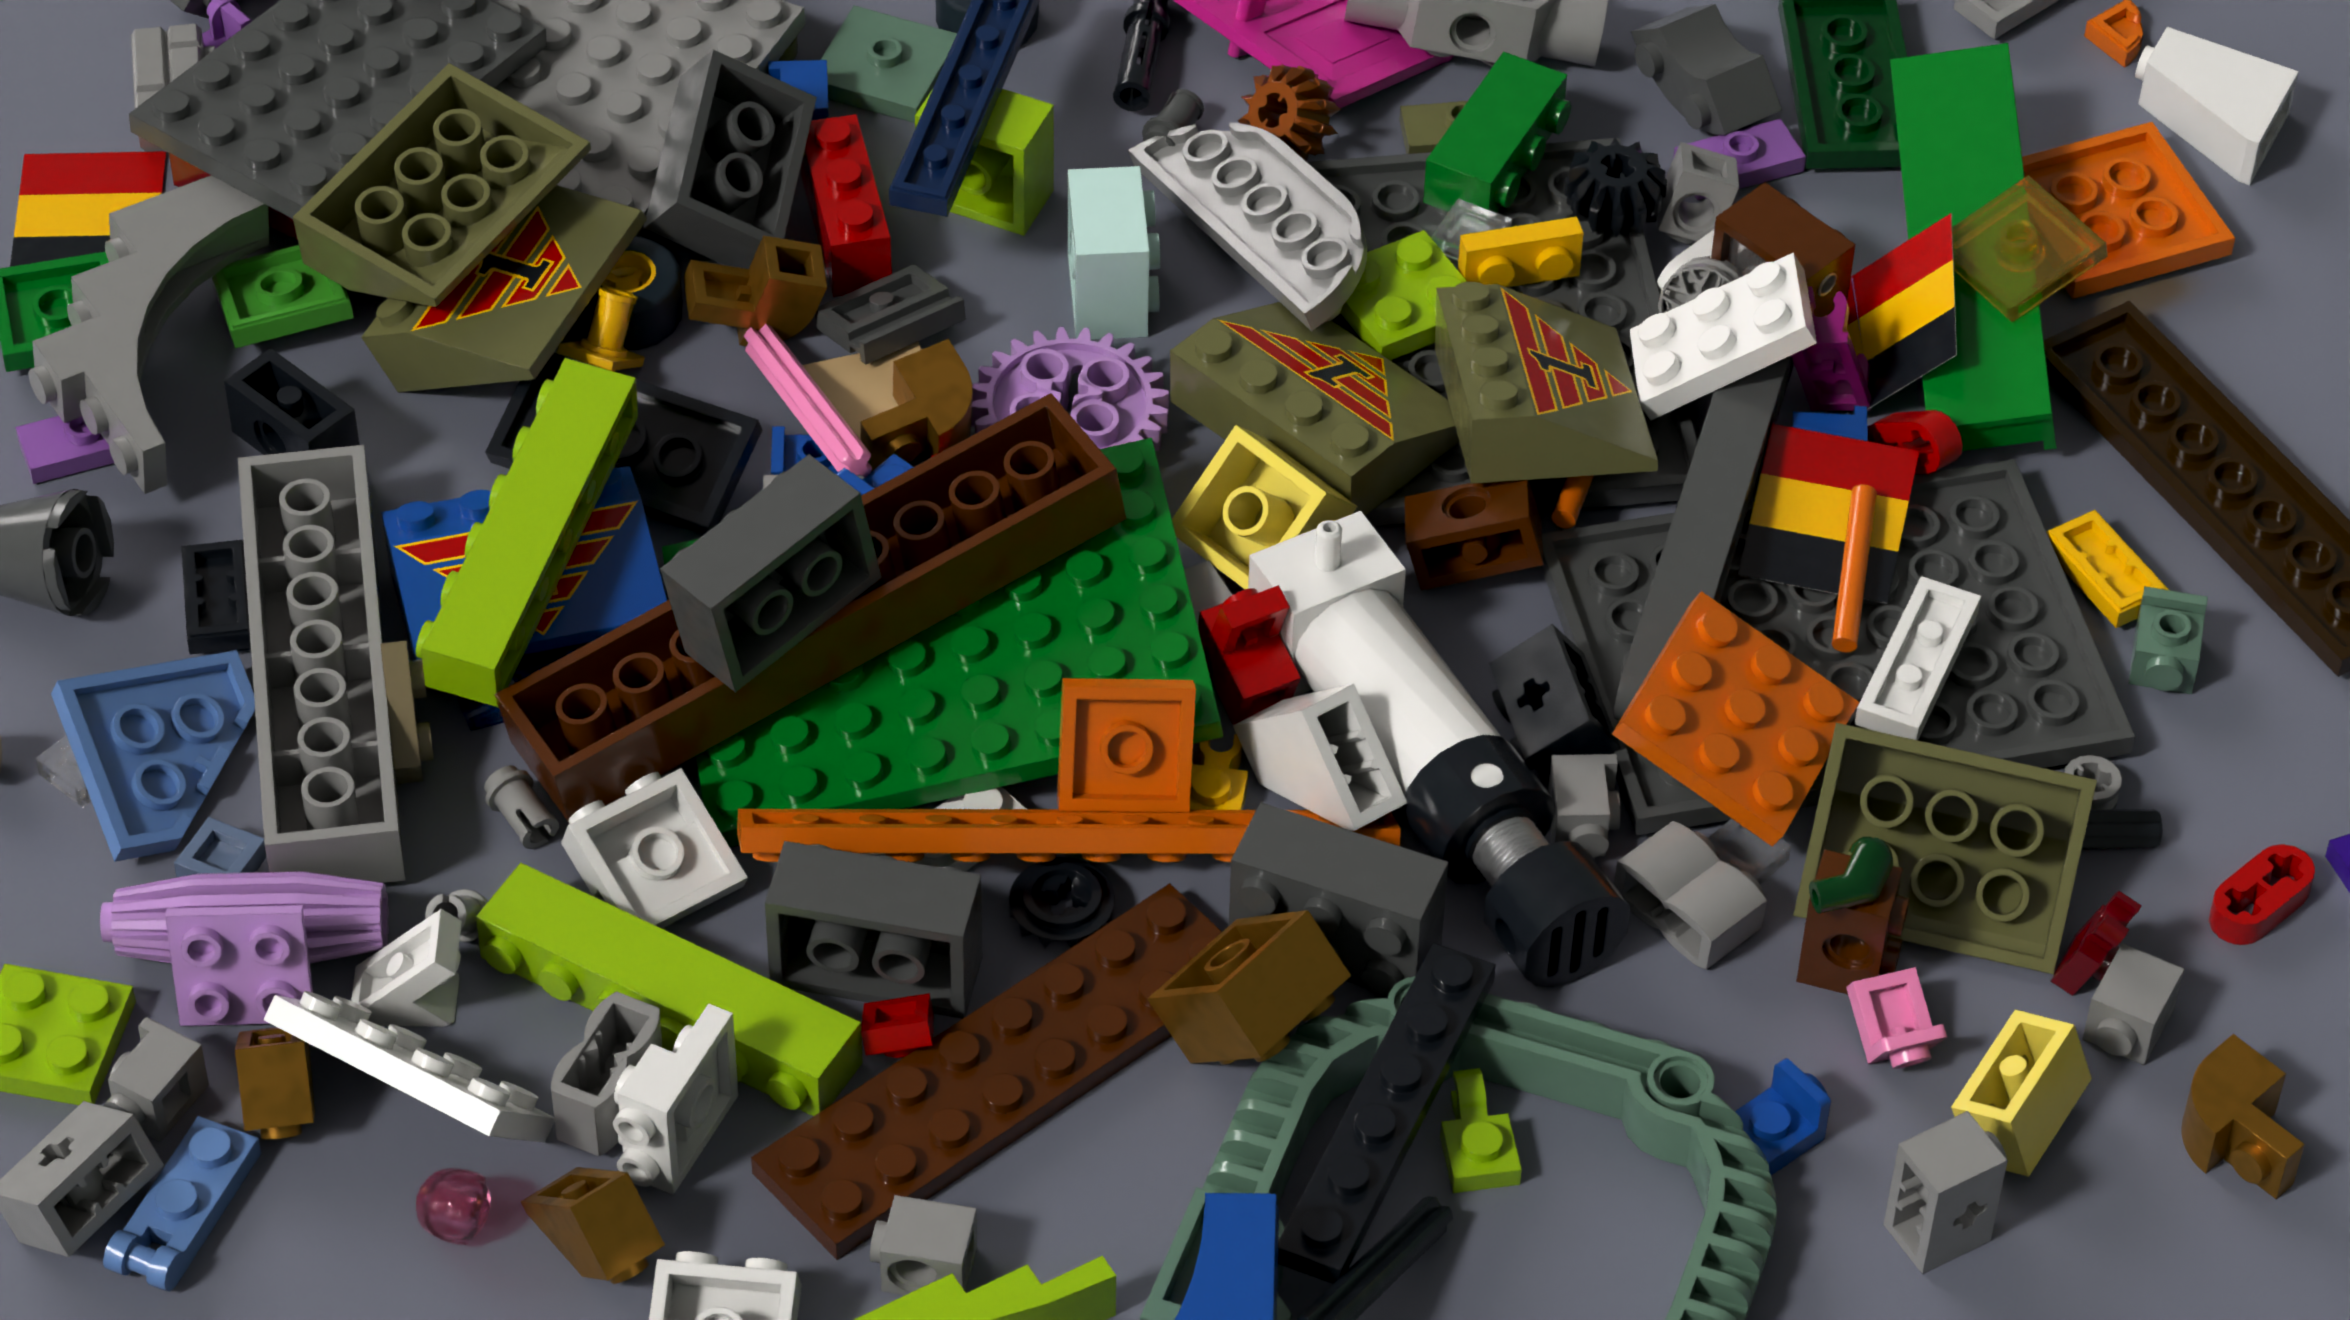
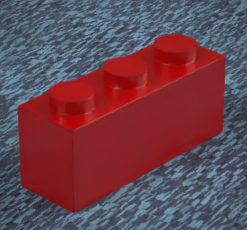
[800,114,892,297]

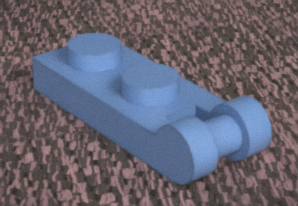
[103,1116,261,1292]

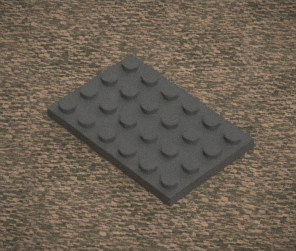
[129,0,547,219]

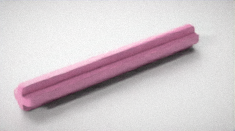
[744,324,872,478]

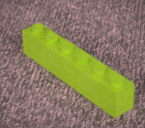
[416,358,638,707]
[476,862,863,1116]

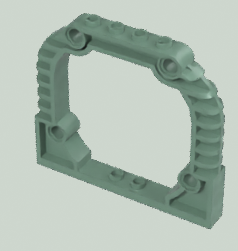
[1140,976,1777,1320]

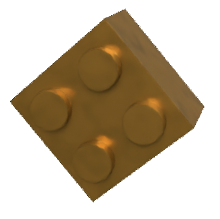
[1147,910,1351,1065]

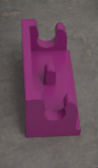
[1791,286,1872,411]

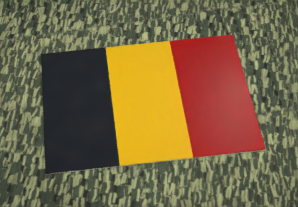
[10,151,166,267]
[1847,213,1957,415]
[1738,424,1920,603]

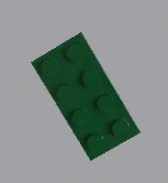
[1778,0,1907,169]

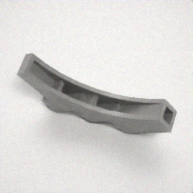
[28,175,269,494]

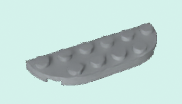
[1128,122,1367,331]

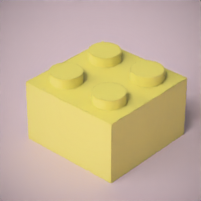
[1172,425,1358,589]

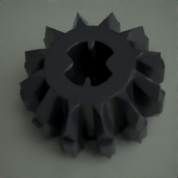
[1564,137,1667,238]

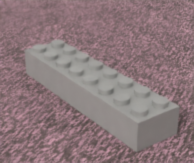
[238,445,405,883]

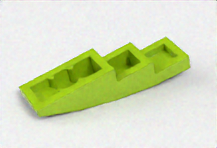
[854,1255,1117,1320]

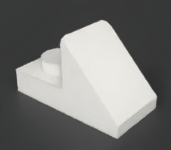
[351,909,462,1027]

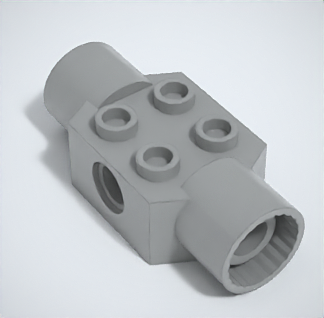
[1344,0,1608,67]

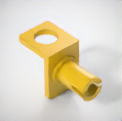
[557,286,645,372]

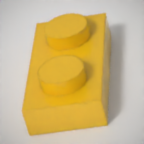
[1458,216,1584,287]

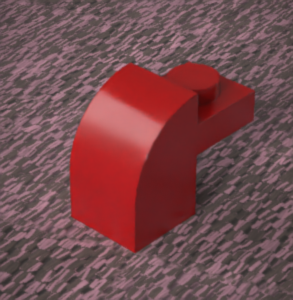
[1198,585,1301,725]

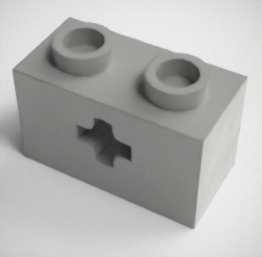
[0,1101,164,1257]
[1883,1111,2008,1274]

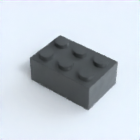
[644,49,817,269]
[660,454,882,693]
[1229,802,1448,996]
[765,841,983,1019]

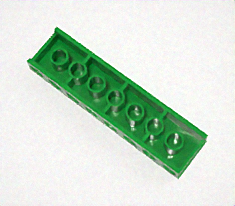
[1890,43,2057,451]

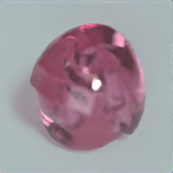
[415,1168,491,1245]

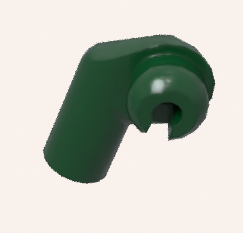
[1809,837,1893,914]

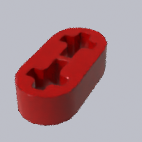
[1867,410,1963,474]
[2208,844,2315,945]

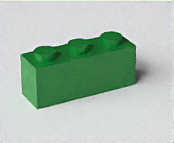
[1423,51,1571,227]

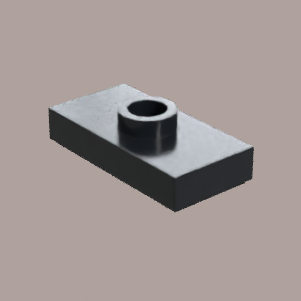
[181,540,251,655]

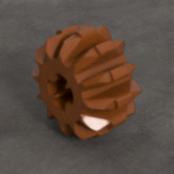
[1237,65,1341,162]

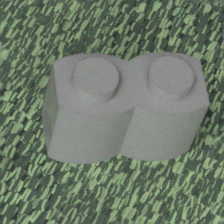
[1614,821,1767,970]
[551,992,663,1156]

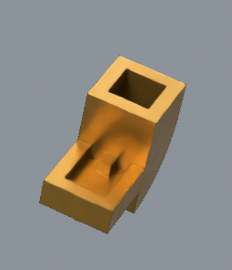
[684,235,827,346]
[860,339,973,473]
[2181,1034,2305,1199]

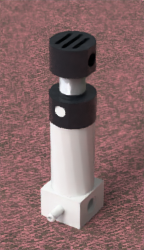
[1248,511,1631,987]

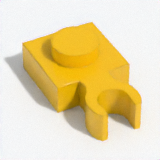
[1190,734,1248,810]

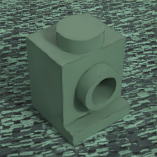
[2128,586,2208,694]

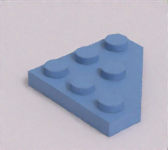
[51,650,255,862]

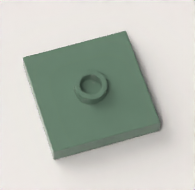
[821,5,957,123]

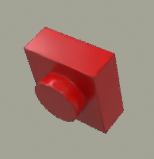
[861,993,935,1058]

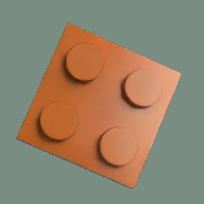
[1057,678,1196,812]

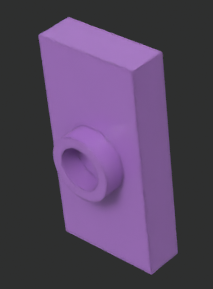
[1673,118,1806,200]
[15,416,114,484]

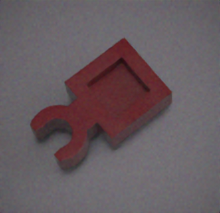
[2050,891,2142,996]

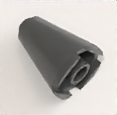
[0,489,114,616]

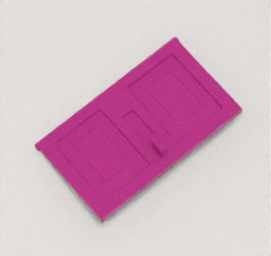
[1173,0,1454,108]

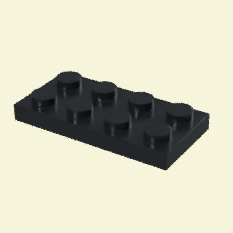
[485,352,762,534]

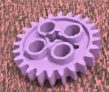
[971,327,1169,451]

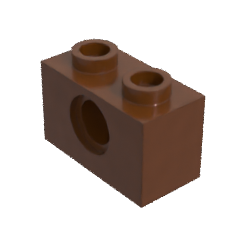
[1405,480,1544,591]
[1796,849,1910,995]

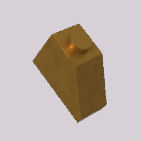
[235,1027,315,1139]
[521,1167,665,1284]

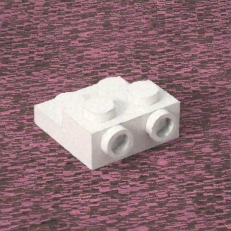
[561,768,748,928]
[613,1004,739,1195]
[649,1251,802,1320]

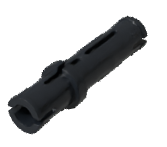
[1113,0,1170,111]

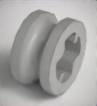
[2064,755,2122,810]

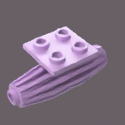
[100,871,389,1026]

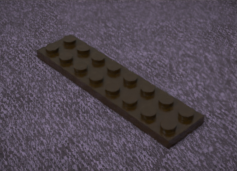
[2044,301,2350,677]

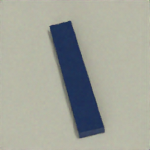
[889,0,1040,217]

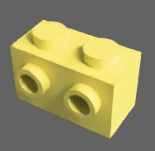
[1951,1009,2092,1177]

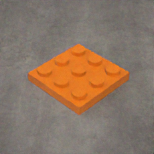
[2022,122,2235,299]
[1612,591,1859,847]

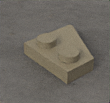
[380,641,434,784]

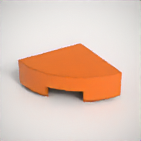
[2084,0,2143,68]

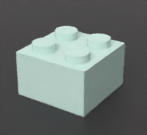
[1068,166,1160,340]

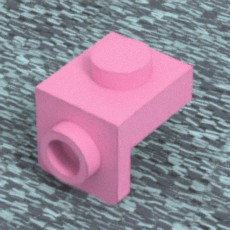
[1846,967,1947,1069]

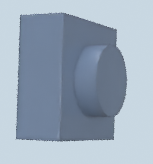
[174,817,266,877]

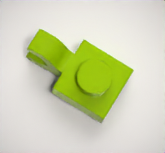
[1440,1068,1522,1193]

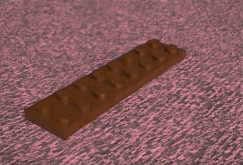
[751,883,1222,1260]

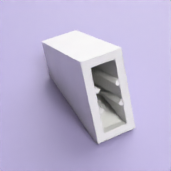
[2135,27,2299,185]
[1233,683,1407,831]

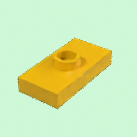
[2046,510,2169,628]

